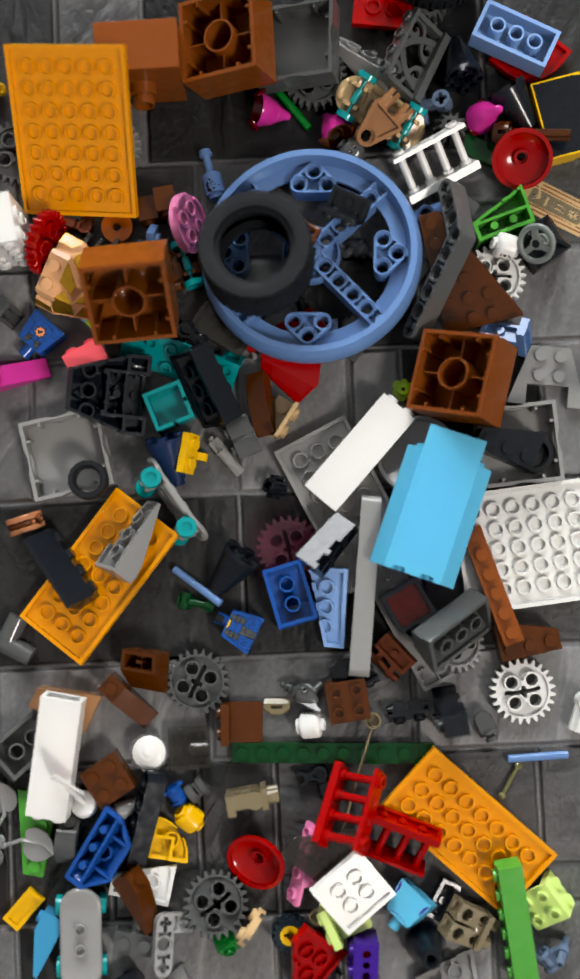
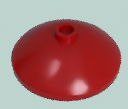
[491,127,553,189]
[226,835,285,890]

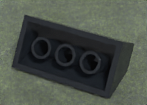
[169,341,243,428]
[22,529,100,610]

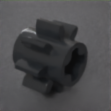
[263,474,288,500]

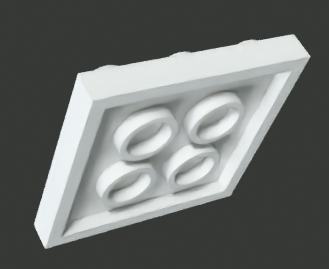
[310,851,396,936]

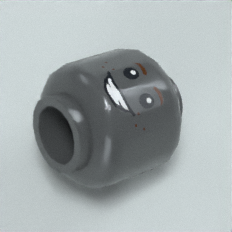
[336,137,365,159]

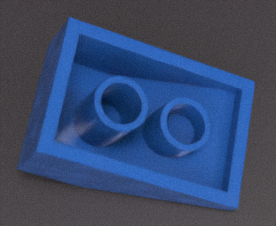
[262,560,318,631]

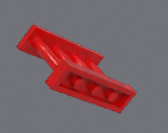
[311,760,386,857]
[346,804,442,878]

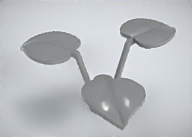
[0,781,54,865]

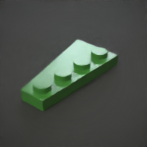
[18,788,54,878]

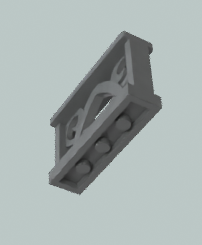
[375,7,451,105]

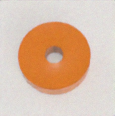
[101,217,134,244]

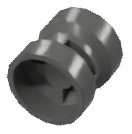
[183,775,212,804]

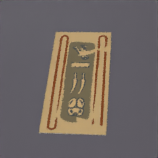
[524,181,580,238]

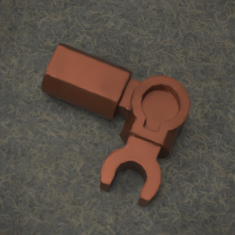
[63,215,97,238]

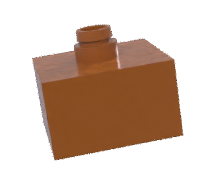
[178,0,277,100]
[93,17,187,111]
[78,239,179,345]
[406,328,518,428]

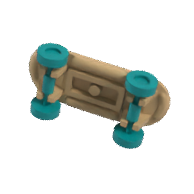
[335,69,428,151]

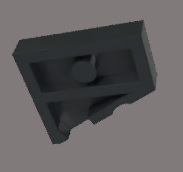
[427,875,461,922]

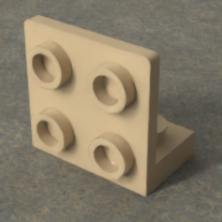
[268,395,300,441]

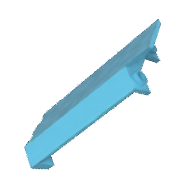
[369,424,492,589]

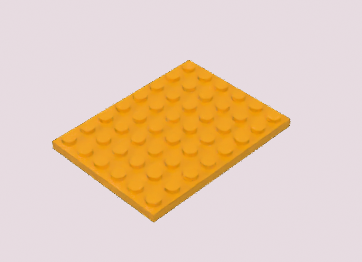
[3,44,139,218]

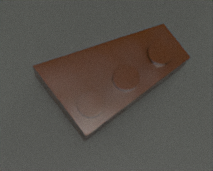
[491,621,562,662]

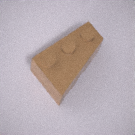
[28,685,104,733]

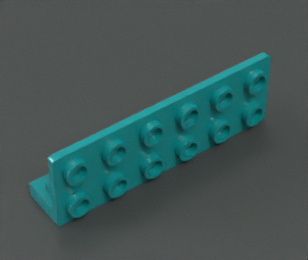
[119,338,245,390]

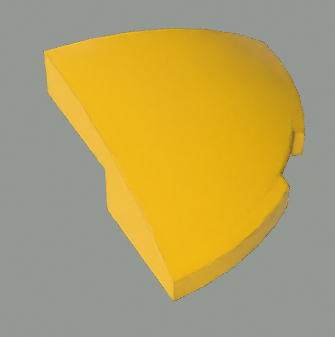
[148,817,188,864]

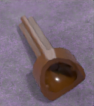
[492,121,572,144]

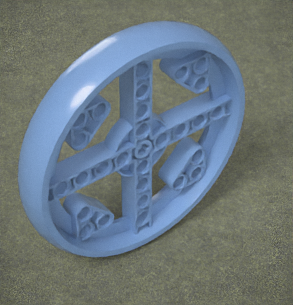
[202,149,423,364]

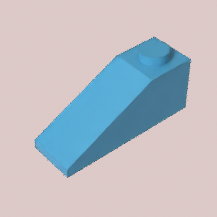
[33,905,60,979]

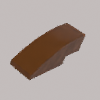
[245,370,276,438]

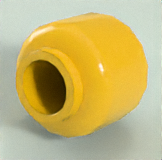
[174,802,205,834]

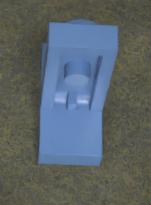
[479,317,532,357]

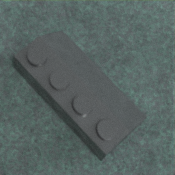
[412,588,493,673]

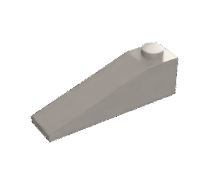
[94,500,161,584]

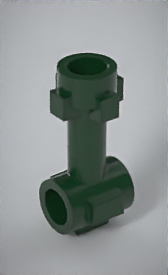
[176,592,215,613]

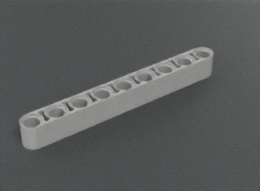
[348,495,382,677]

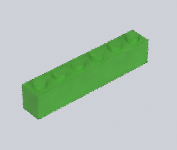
[491,856,539,979]

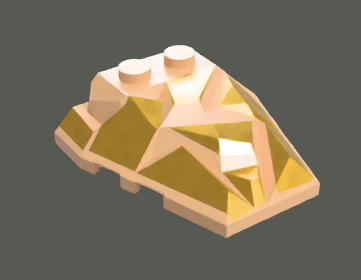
[35,233,89,320]

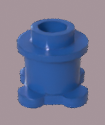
[164,779,187,807]

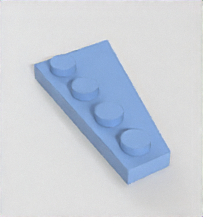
[308,566,349,649]

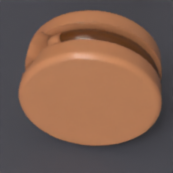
[5,510,46,537]

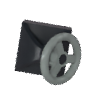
[517,214,571,275]

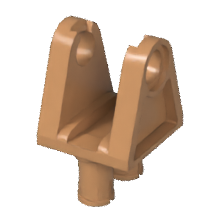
[354,86,414,147]

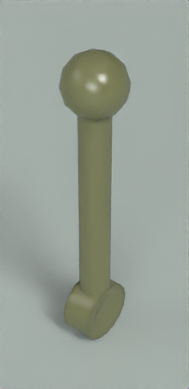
[498,762,523,800]

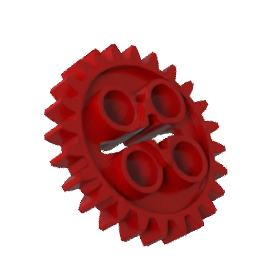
[24,209,68,275]

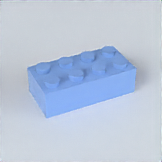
[468,0,561,78]

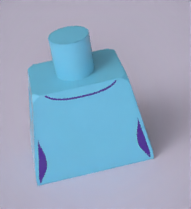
[387,877,437,932]

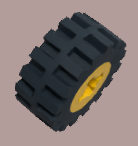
[272,912,307,954]

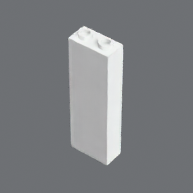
[305,393,415,512]
[25,690,87,824]

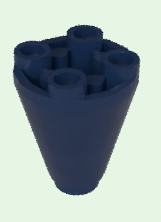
[145,430,186,487]

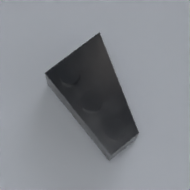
[431,684,471,739]

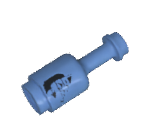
[199,148,225,202]

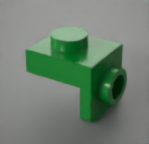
[213,930,241,957]

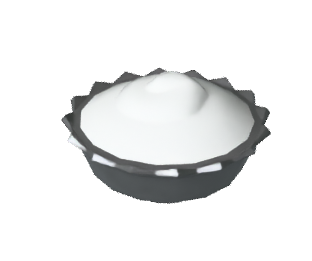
[129,732,169,772]

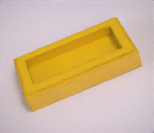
[2,885,46,932]

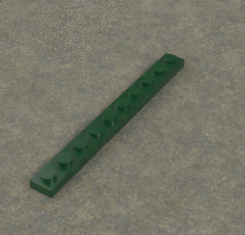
[232,741,435,764]

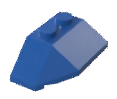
[64,806,132,889]

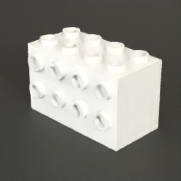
[0,191,32,270]

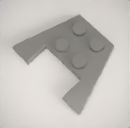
[506,345,580,410]

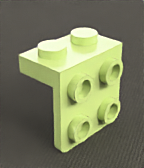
[526,870,575,930]
[317,903,372,952]

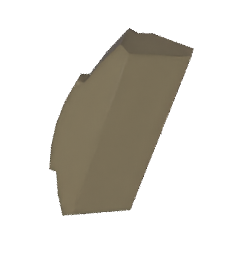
[263,698,291,715]

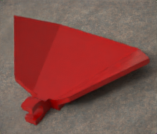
[247,307,326,403]

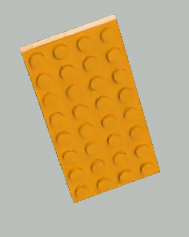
[20,487,179,666]
[380,745,558,910]

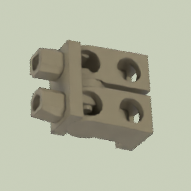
[225,781,280,819]
[437,894,501,952]

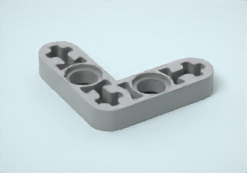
[151,911,213,978]

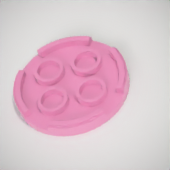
[169,192,206,254]

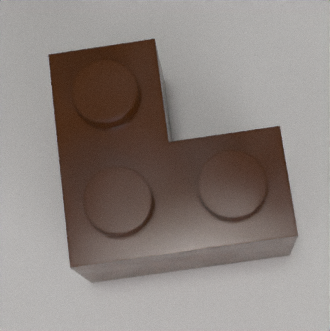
[138,184,176,228]

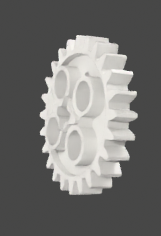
[474,246,527,300]
[489,657,556,724]

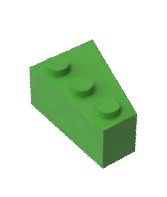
[473,184,536,248]

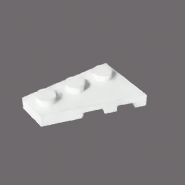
[108,864,177,907]

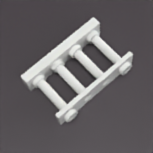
[388,120,482,205]

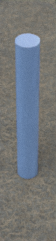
[172,565,223,607]
[507,750,569,763]

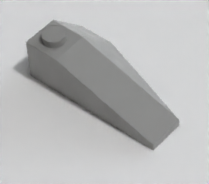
[339,37,409,92]

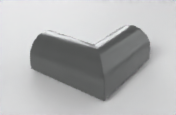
[0,612,38,666]

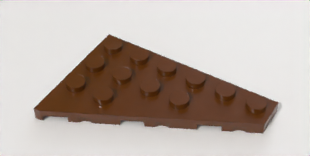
[418,211,523,331]

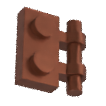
[371,631,418,683]

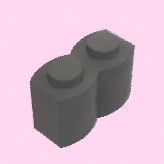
[222,413,263,460]

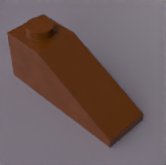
[97,671,158,728]
[112,865,161,936]

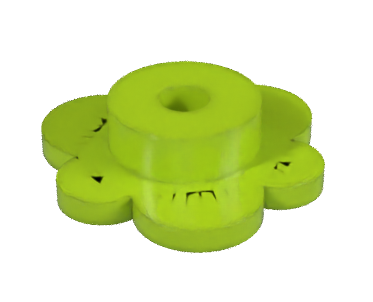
[392,379,411,402]

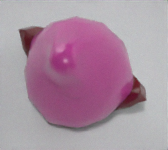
[248,88,291,132]
[466,98,503,136]

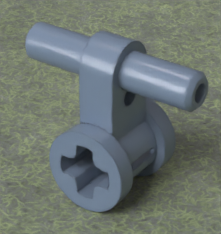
[418,89,453,126]
[535,935,570,975]

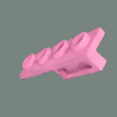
[286,820,331,907]

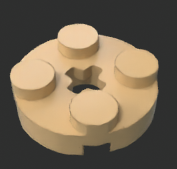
[235,907,267,948]

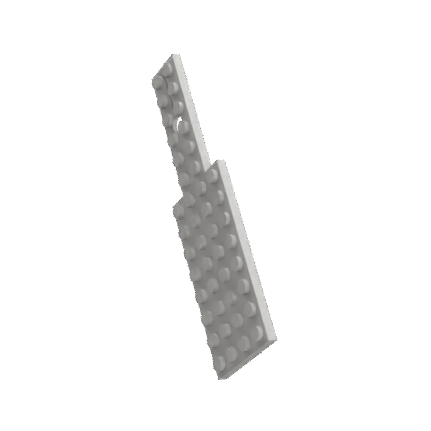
[274,415,460,692]

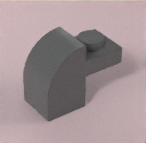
[54,814,82,864]

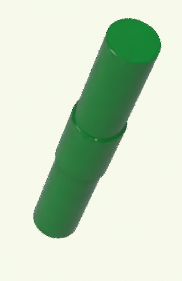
[274,92,312,131]

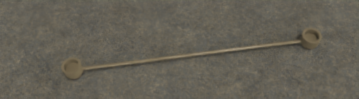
[309,712,382,927]

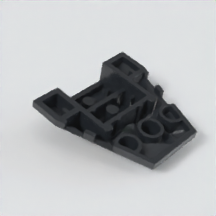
[65,354,152,437]

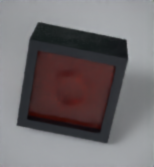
[378,576,437,634]

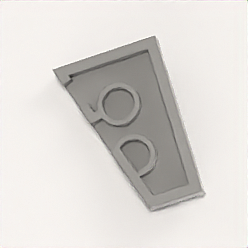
[415,948,478,979]

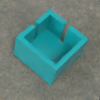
[142,379,196,434]

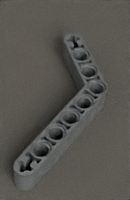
[403,178,476,343]

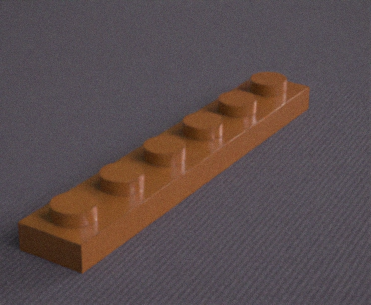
[467,524,525,647]

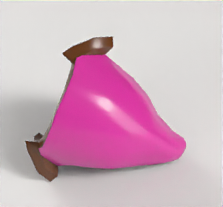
[317,113,356,149]

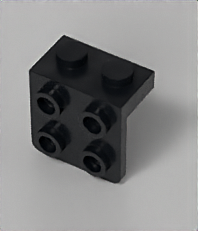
[318,185,373,228]

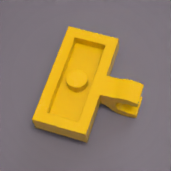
[176,432,209,475]

